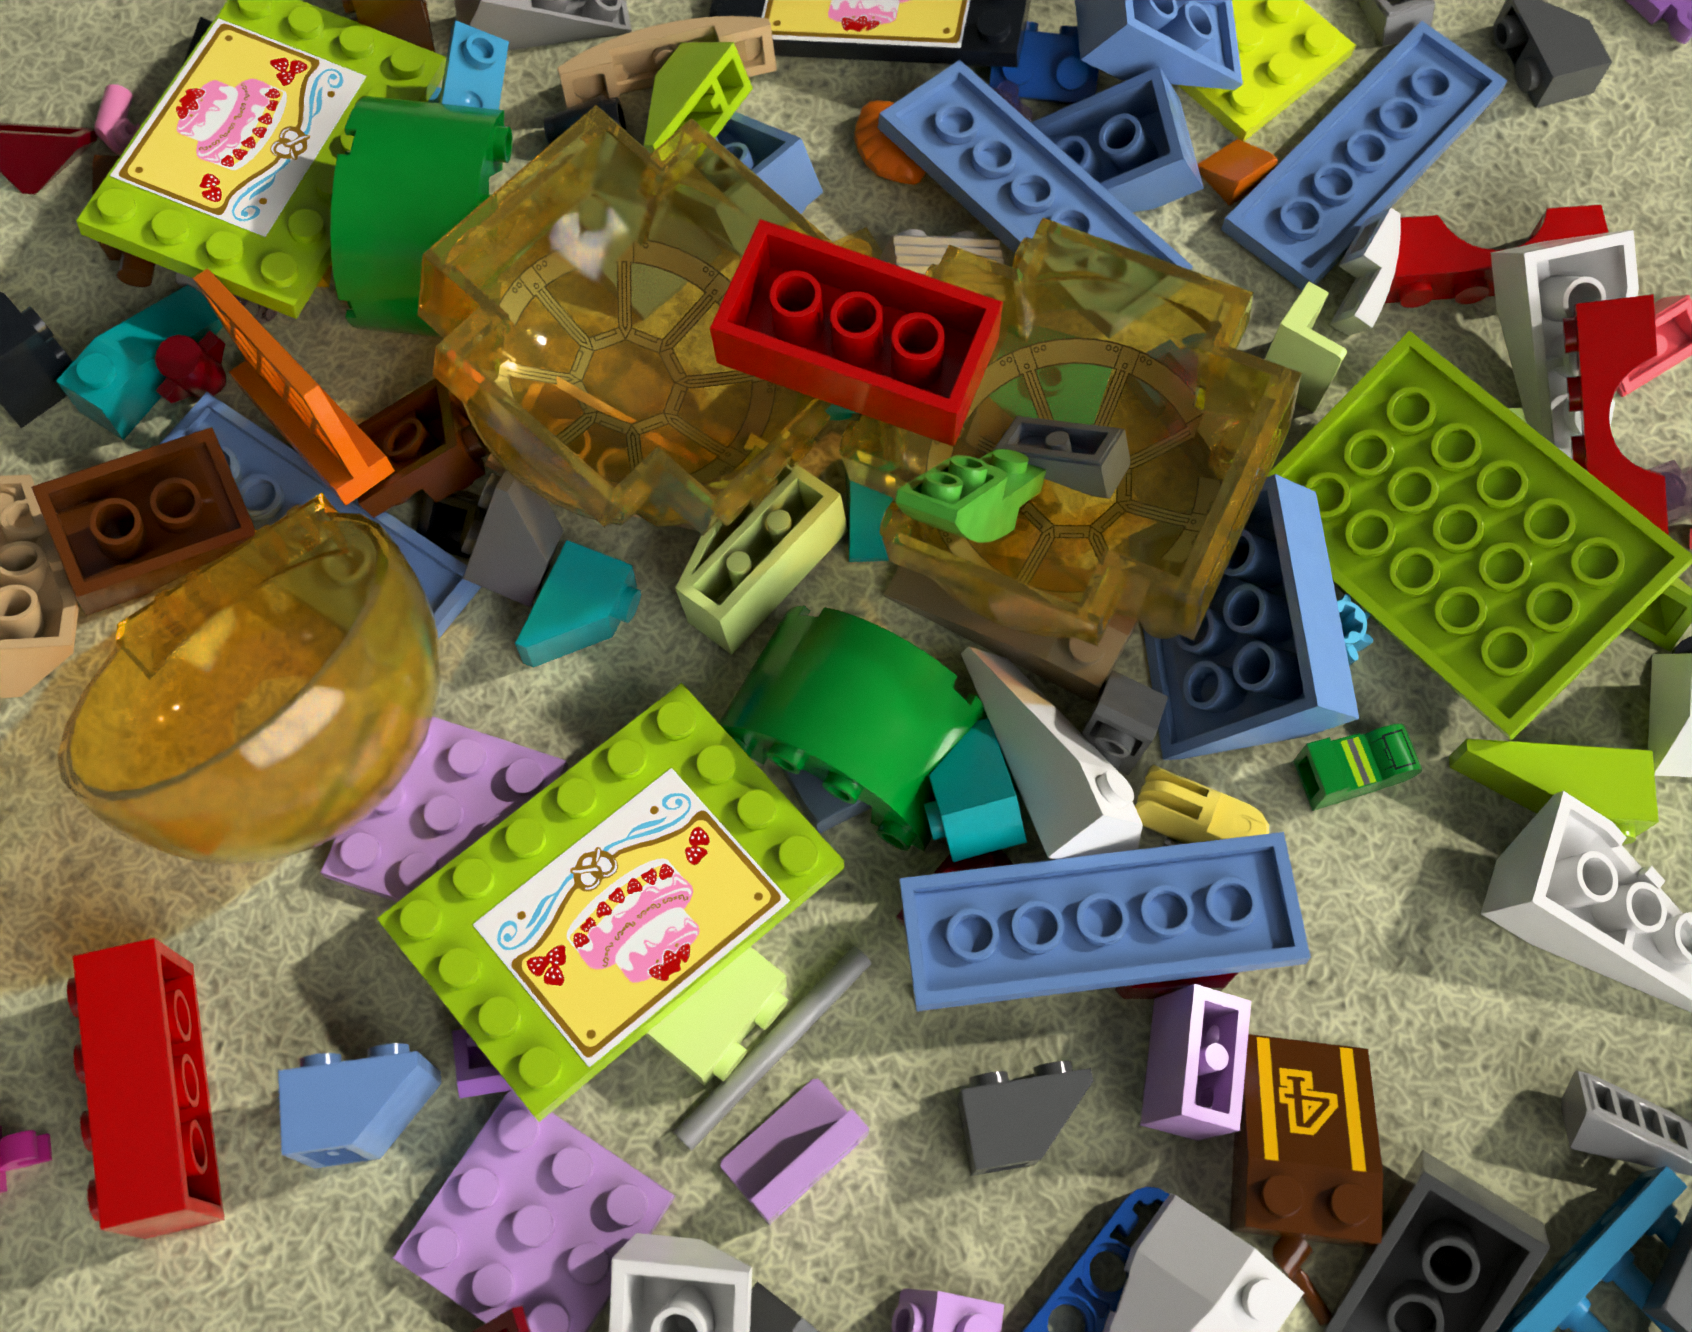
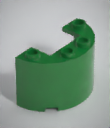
[330,96,513,343]
[719,605,988,851]

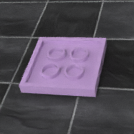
[320,704,568,902]
[393,1090,675,1332]

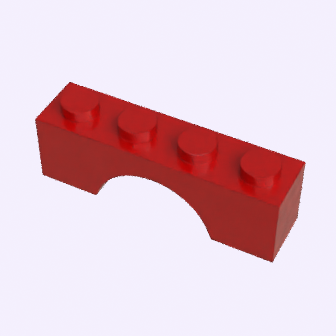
[1385,205,1609,308]
[1563,294,1669,536]

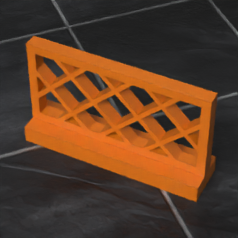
[193,268,395,506]

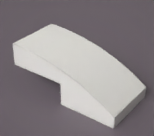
[1329,208,1401,336]

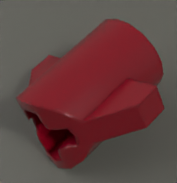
[155,330,226,404]

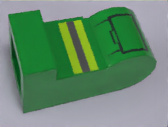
[1293,724,1422,811]

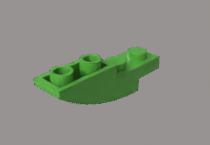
[895,449,1046,543]

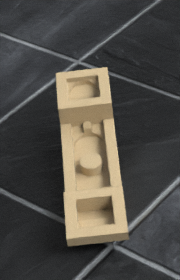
[557,16,777,109]

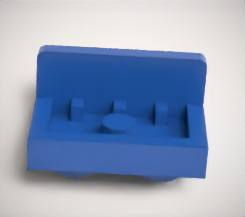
[989,21,1099,104]

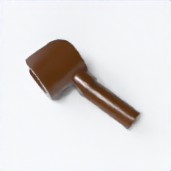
[1272,1236,1332,1326]

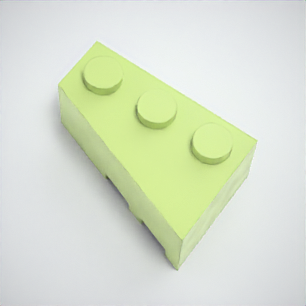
[675,434,848,655]

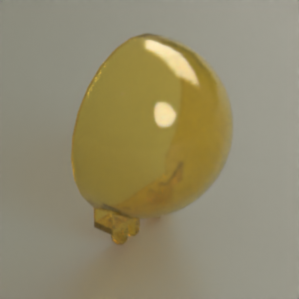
[58,493,439,865]

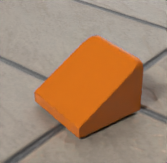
[1197,139,1278,206]

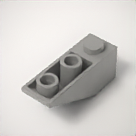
[454,0,632,50]

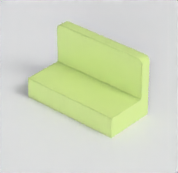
[1256,281,1347,412]

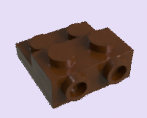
[357,372,492,518]

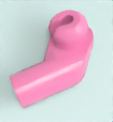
[94,84,141,155]

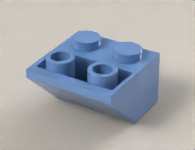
[278,1043,441,1169]

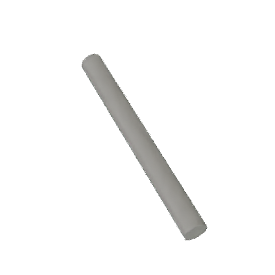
[673,946,872,1151]

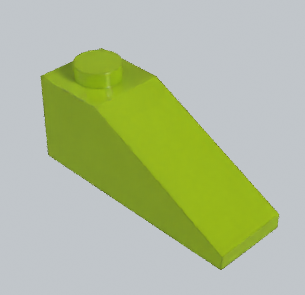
[644,42,753,191]
[1449,739,1659,845]

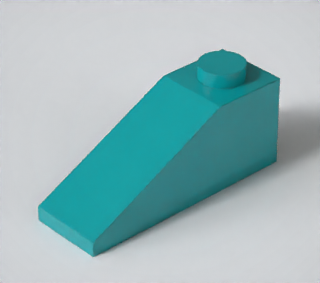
[56,285,223,440]

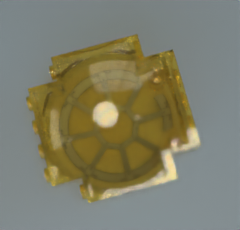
[418,105,836,536]
[839,218,1302,647]

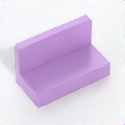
[720,1078,869,1225]

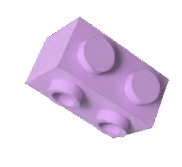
[1140,984,1251,1141]

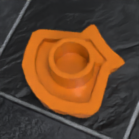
[854,100,926,185]

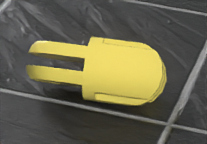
[1135,765,1269,844]

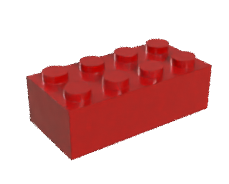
[710,219,1003,447]
[67,938,225,1239]

